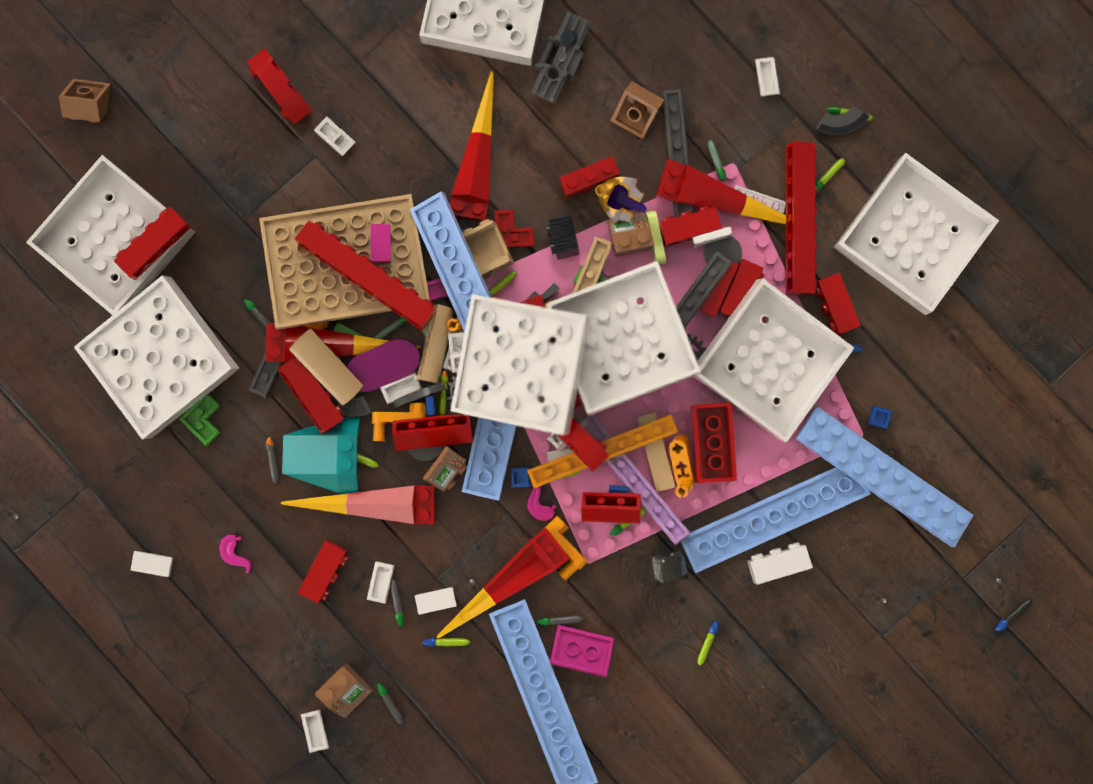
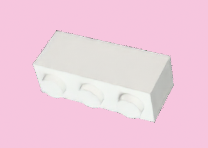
[747,542,813,584]

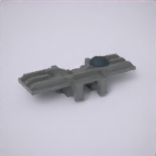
[531,11,591,104]

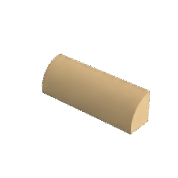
[416,304,455,384]
[289,329,363,406]

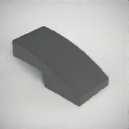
[526,283,560,302]

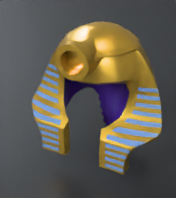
[595,177,647,224]

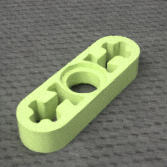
[645,210,666,266]

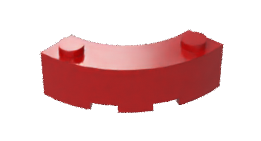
[247,48,312,124]
[555,417,610,472]

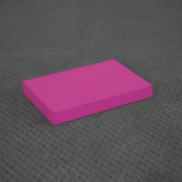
[549,625,615,677]

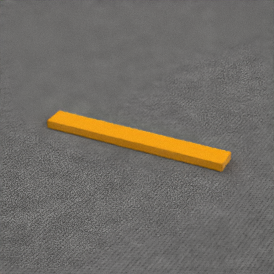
[527,414,678,488]

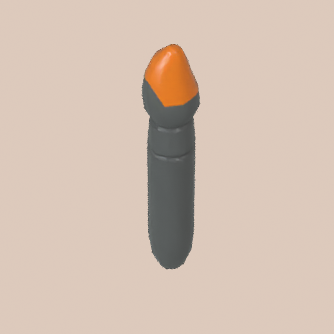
[266,437,279,484]

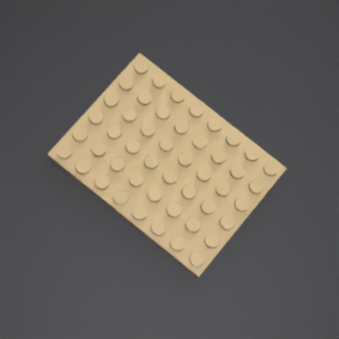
[259,194,430,330]

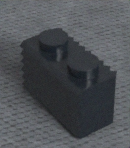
[546,214,580,260]

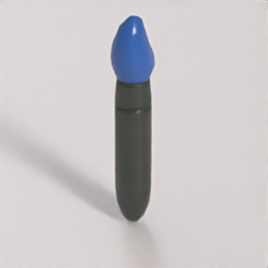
[996,599,1032,631]

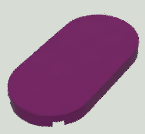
[347,338,420,392]

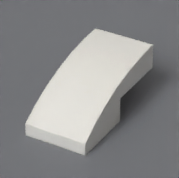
[314,117,355,156]
[448,330,465,373]

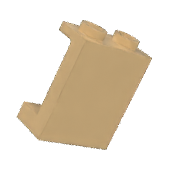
[462,219,515,279]

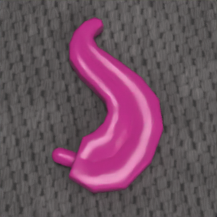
[527,484,557,521]
[219,534,252,573]

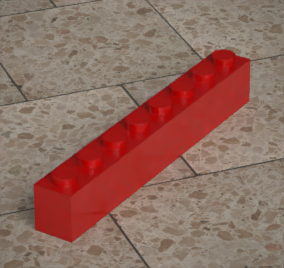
[786,141,817,297]
[295,221,436,331]

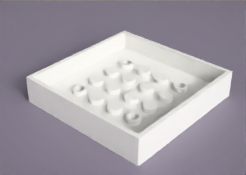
[419,0,545,66]
[833,153,999,315]
[26,155,195,315]
[546,261,700,416]
[74,276,240,440]
[694,279,854,443]
[451,294,591,435]

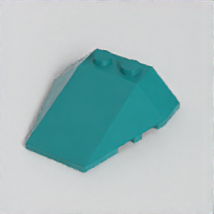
[282,417,361,494]

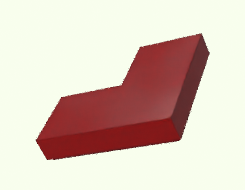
[494,210,534,249]

